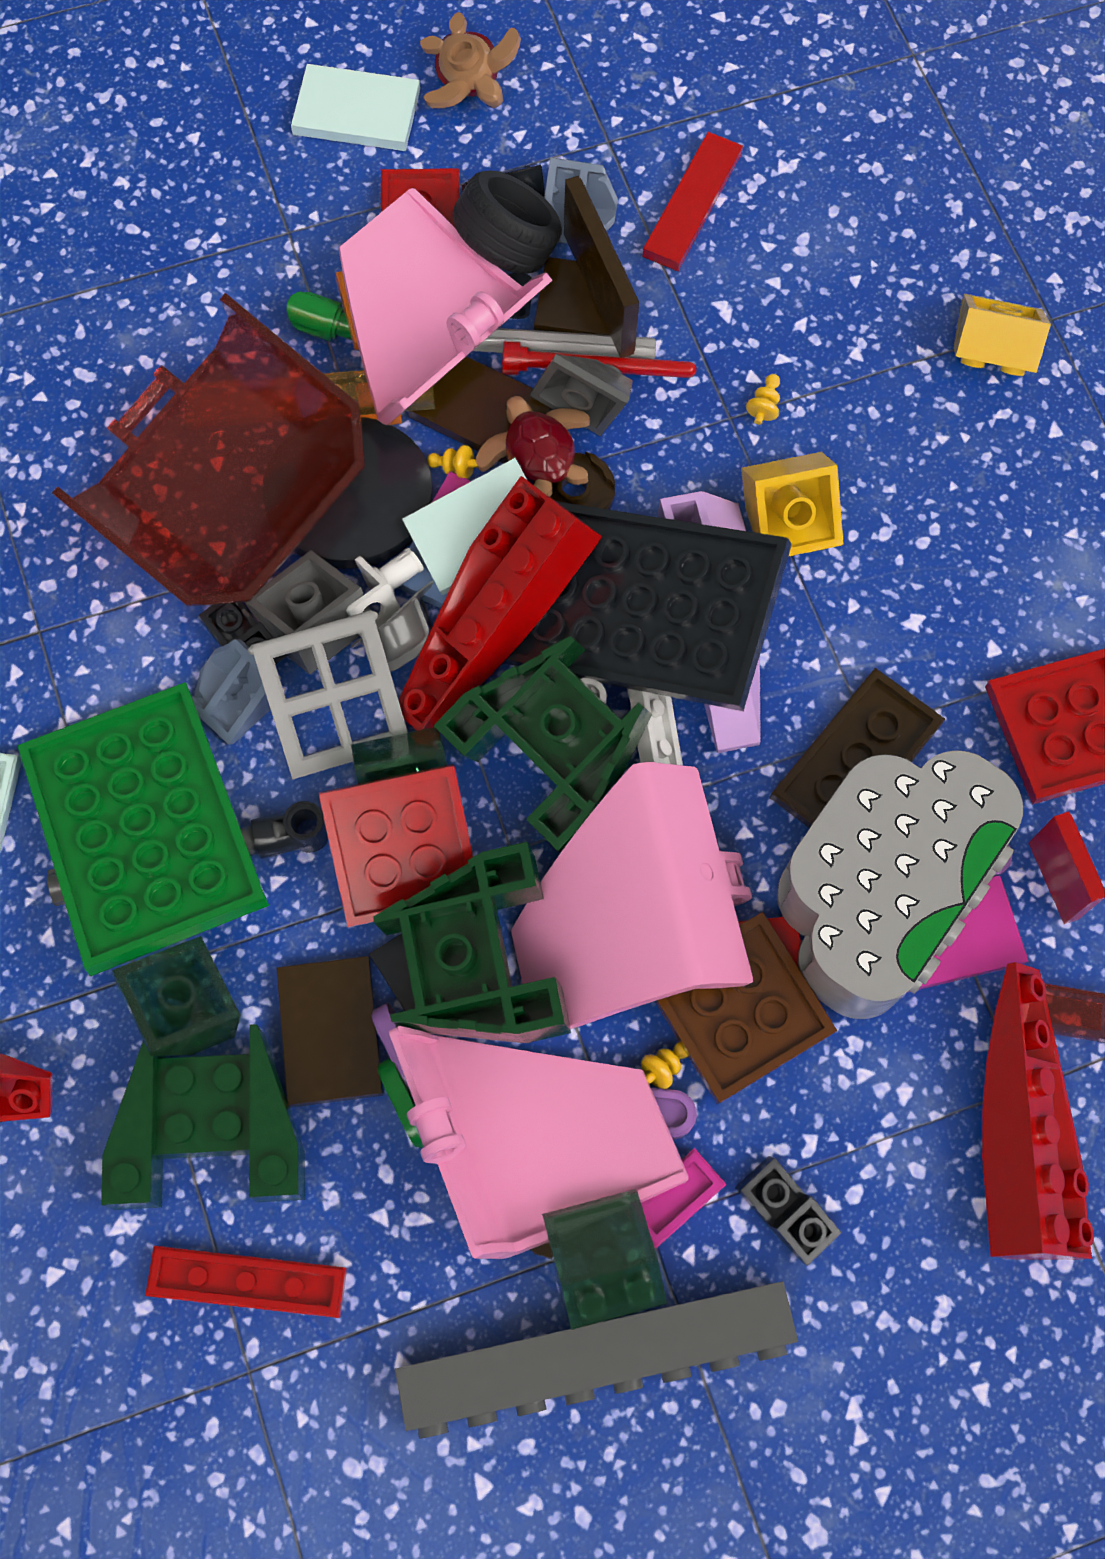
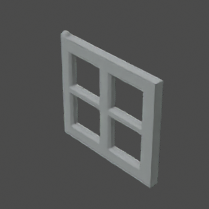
[248,610,411,779]

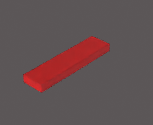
[642,132,743,271]
[145,1246,347,1318]

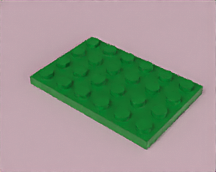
[17,682,269,977]

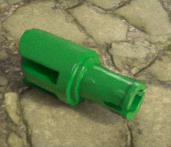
[286,291,352,342]

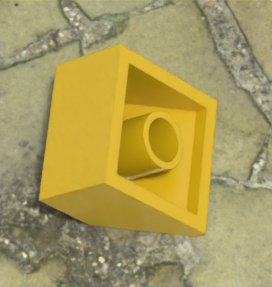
[953,294,1051,376]
[741,452,844,557]

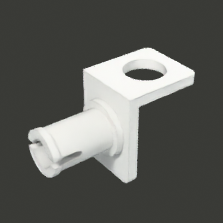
[346,548,424,637]

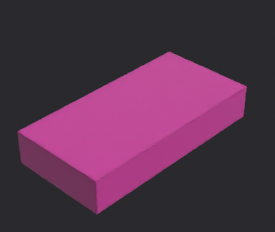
[623,1148,727,1250]

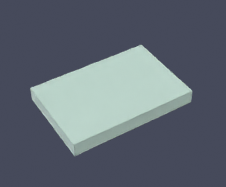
[291,64,420,151]
[403,458,527,595]

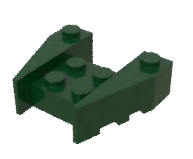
[434,636,652,852]
[373,842,571,1043]
[101,1024,305,1210]

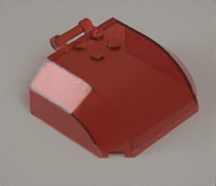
[52,293,365,607]

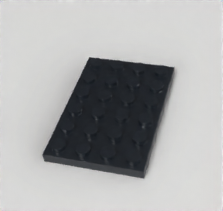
[503,501,792,712]

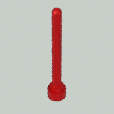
[502,341,697,378]

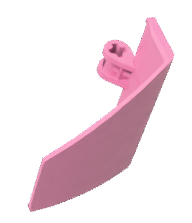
[338,188,552,425]
[511,762,753,1029]
[389,1026,688,1259]

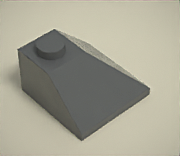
[529,354,633,436]

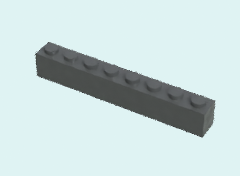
[395,1281,798,1439]

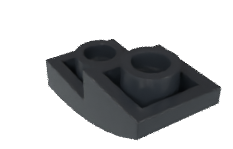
[198,590,287,665]
[735,1156,841,1266]

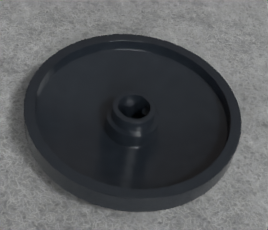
[264,416,433,569]

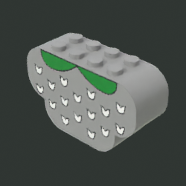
[777,751,1023,1019]

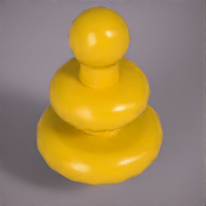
[746,374,780,425]
[427,445,478,479]
[641,1042,688,1089]

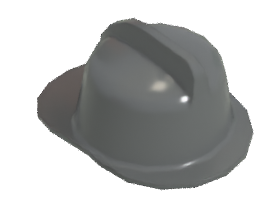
[351,581,434,671]

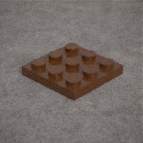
[655,912,837,1104]

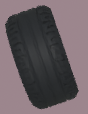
[452,170,562,274]

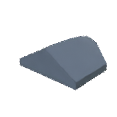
[544,157,618,244]
[192,639,281,745]

